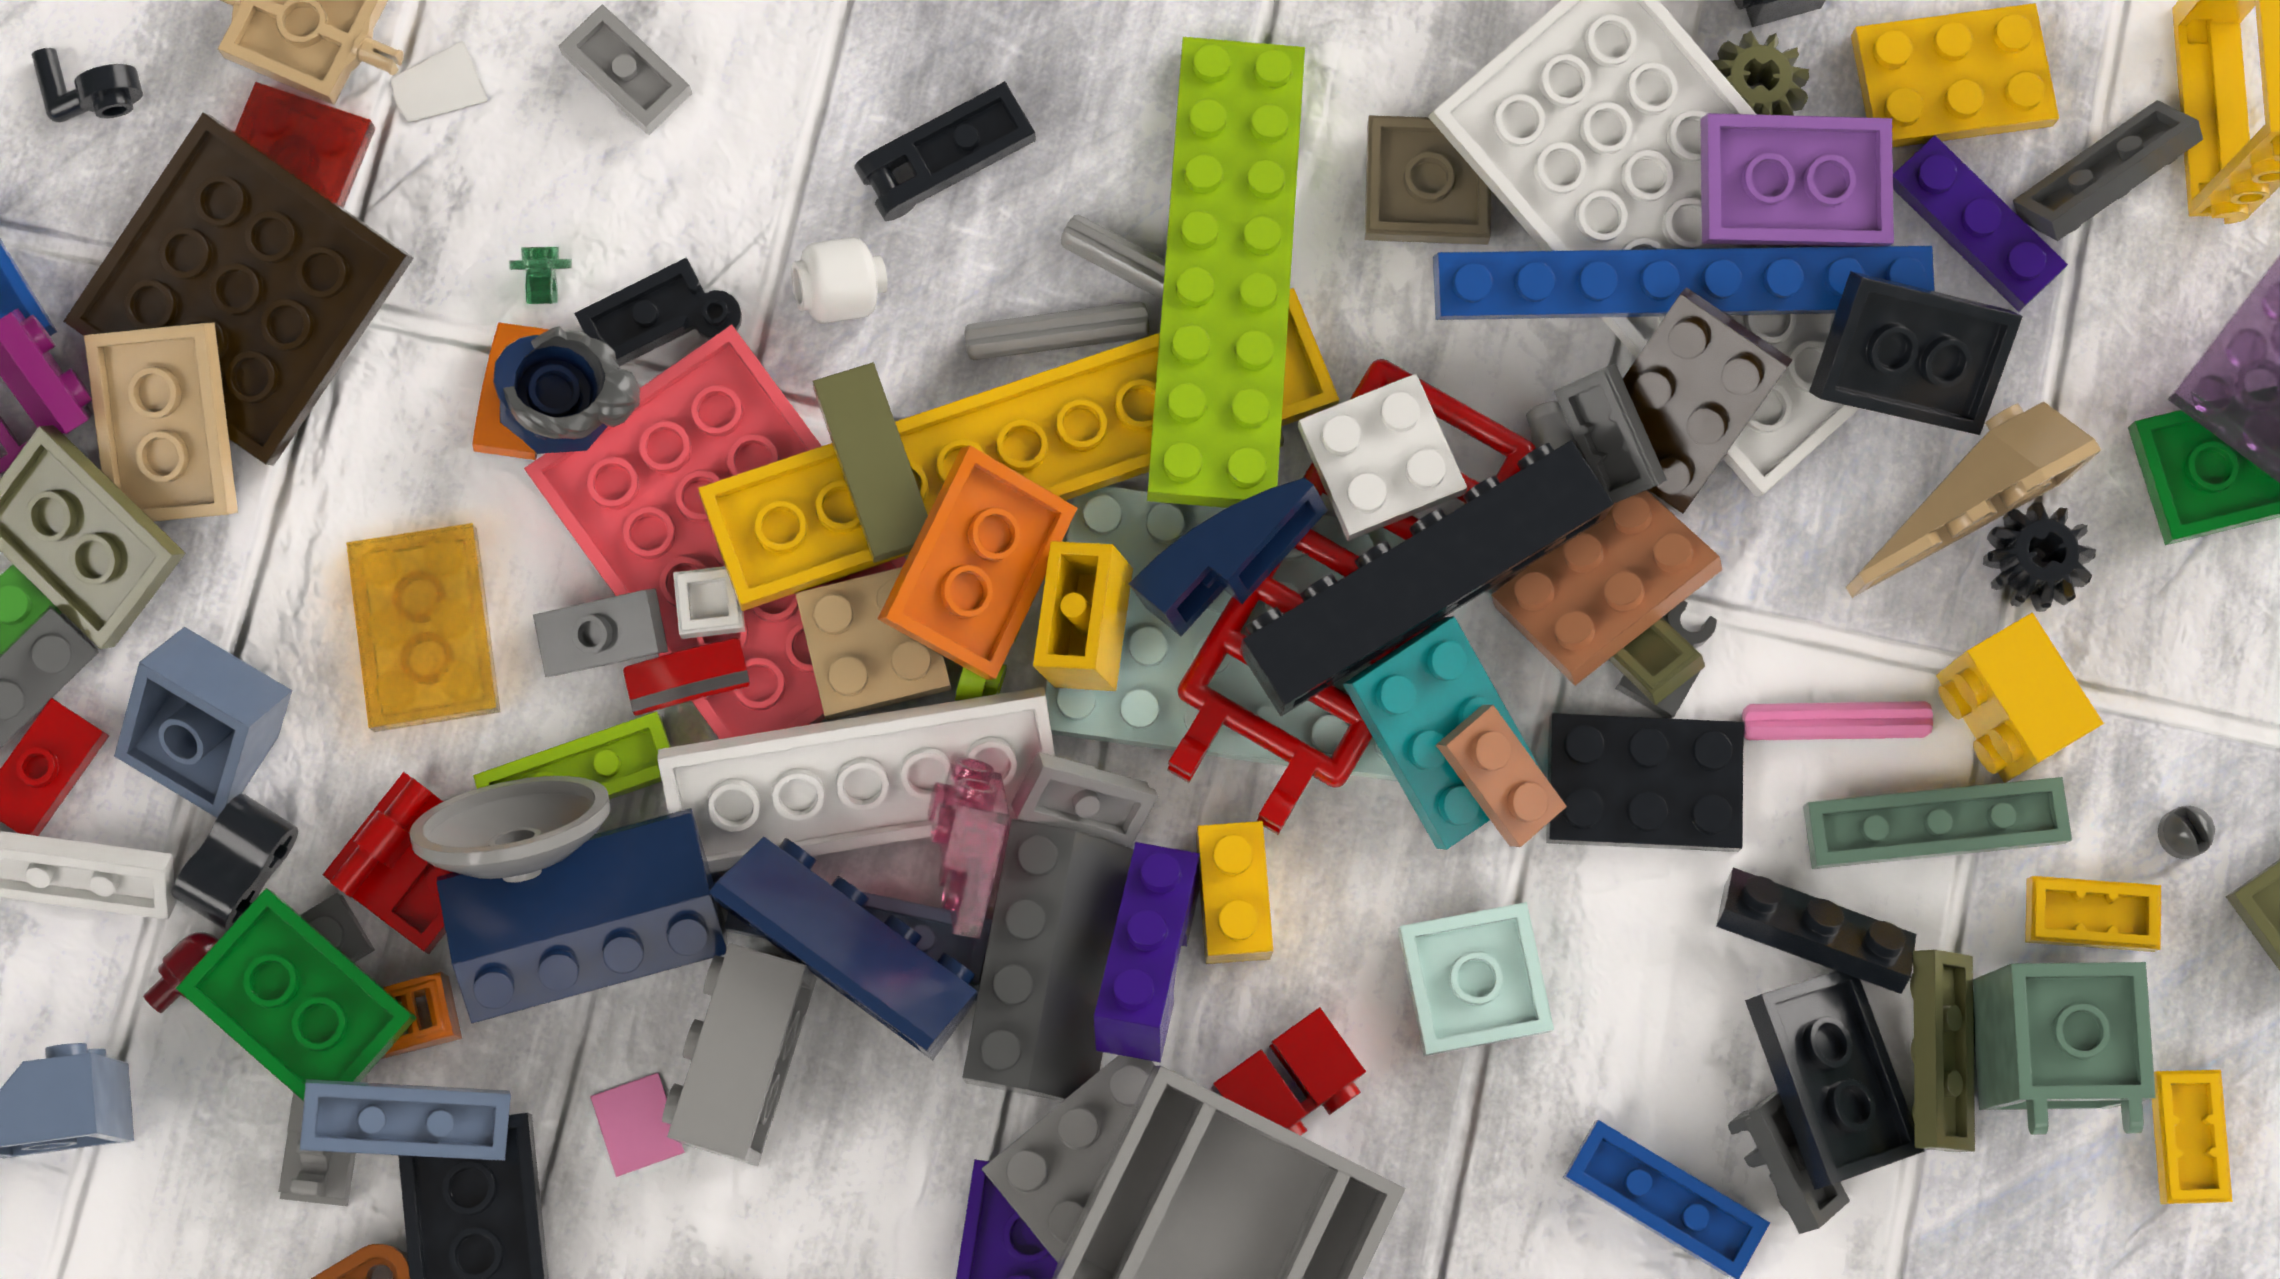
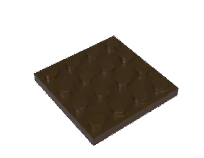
[63,113,414,466]

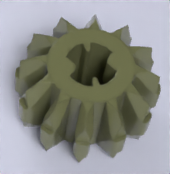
[1711,30,1809,116]

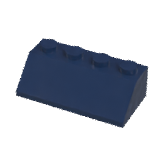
[436,808,728,1024]
[709,837,978,1061]

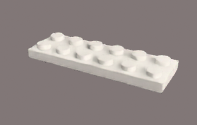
[657,687,1055,873]

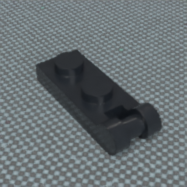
[854,81,1036,221]

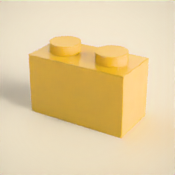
[1033,541,1133,691]
[1196,821,1274,964]

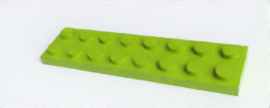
[1147,37,1305,508]

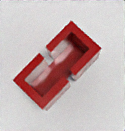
[1211,1007,1366,1136]

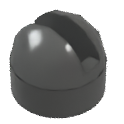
[2158,806,2216,859]

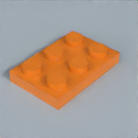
[877,445,1078,680]

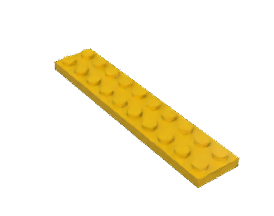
[698,288,1340,611]

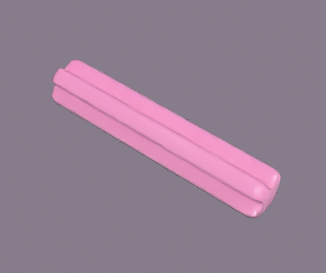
[1741,701,1933,741]

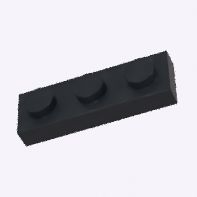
[1716,867,1917,994]

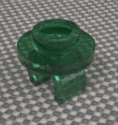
[509,247,573,304]

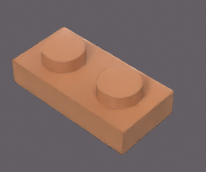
[1436,705,1567,847]

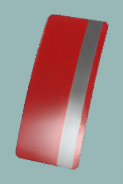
[623,638,750,716]

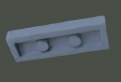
[300,1079,511,1161]

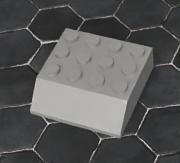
[1052,1065,1406,1279]

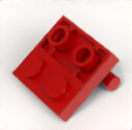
[322,772,453,954]

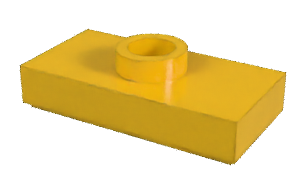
[2025,876,2161,952]
[2151,1070,2233,1204]

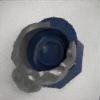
[493,326,640,454]

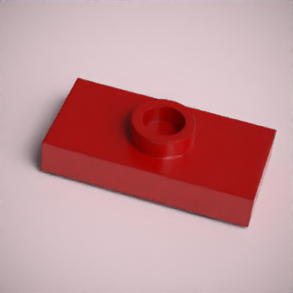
[0,698,110,836]

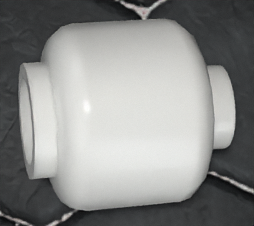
[791,237,887,324]

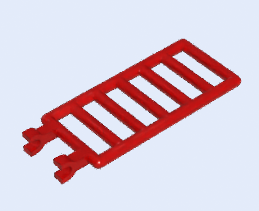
[1167,359,1536,835]

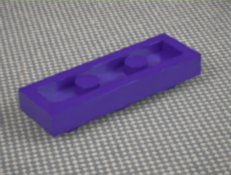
[1893,135,2068,312]

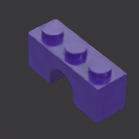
[1094,842,1200,1063]

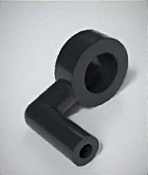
[31,48,143,123]

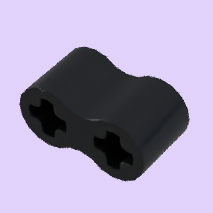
[172,794,298,931]

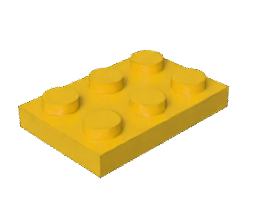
[1851,3,2059,148]

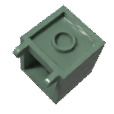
[1973,962,2156,1135]

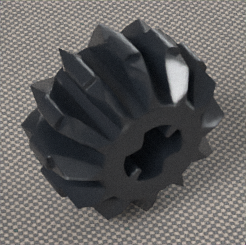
[1983,502,2096,612]

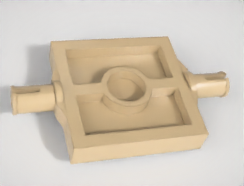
[218,0,404,105]

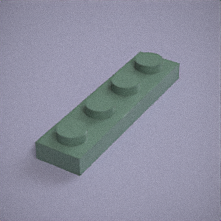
[1803,777,2072,869]

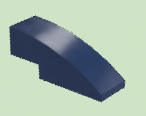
[1129,477,1328,637]

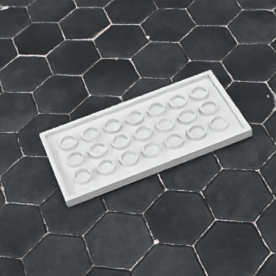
[1428,0,1859,497]

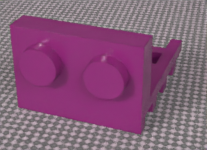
[0,308,93,474]

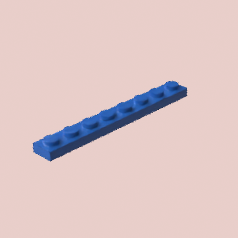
[1433,246,1935,320]

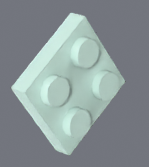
[1398,902,1554,1056]

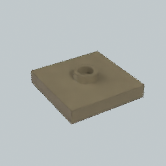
[1364,115,1491,245]

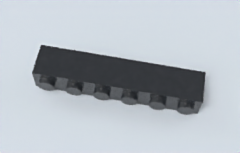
[1240,440,1614,717]

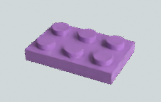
[1700,113,1894,247]

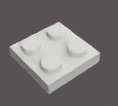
[1297,374,1467,541]

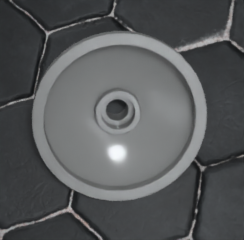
[410,776,611,882]

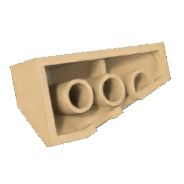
[1846,401,2101,598]

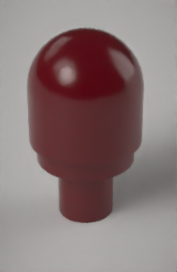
[143,932,220,1013]

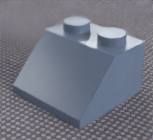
[114,627,293,818]
[0,1043,134,1159]

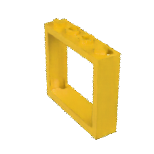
[2172,0,2280,224]

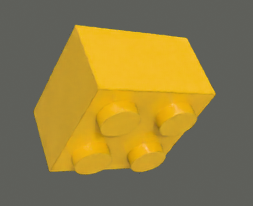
[1936,612,2104,783]

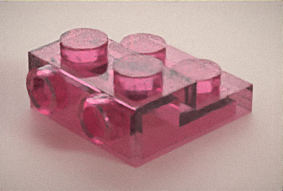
[928,758,1010,939]

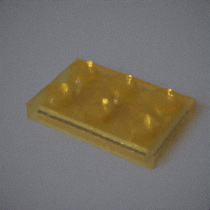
[346,523,501,732]

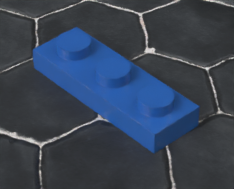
[1563,1120,1770,1279]

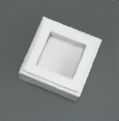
[673,566,746,639]

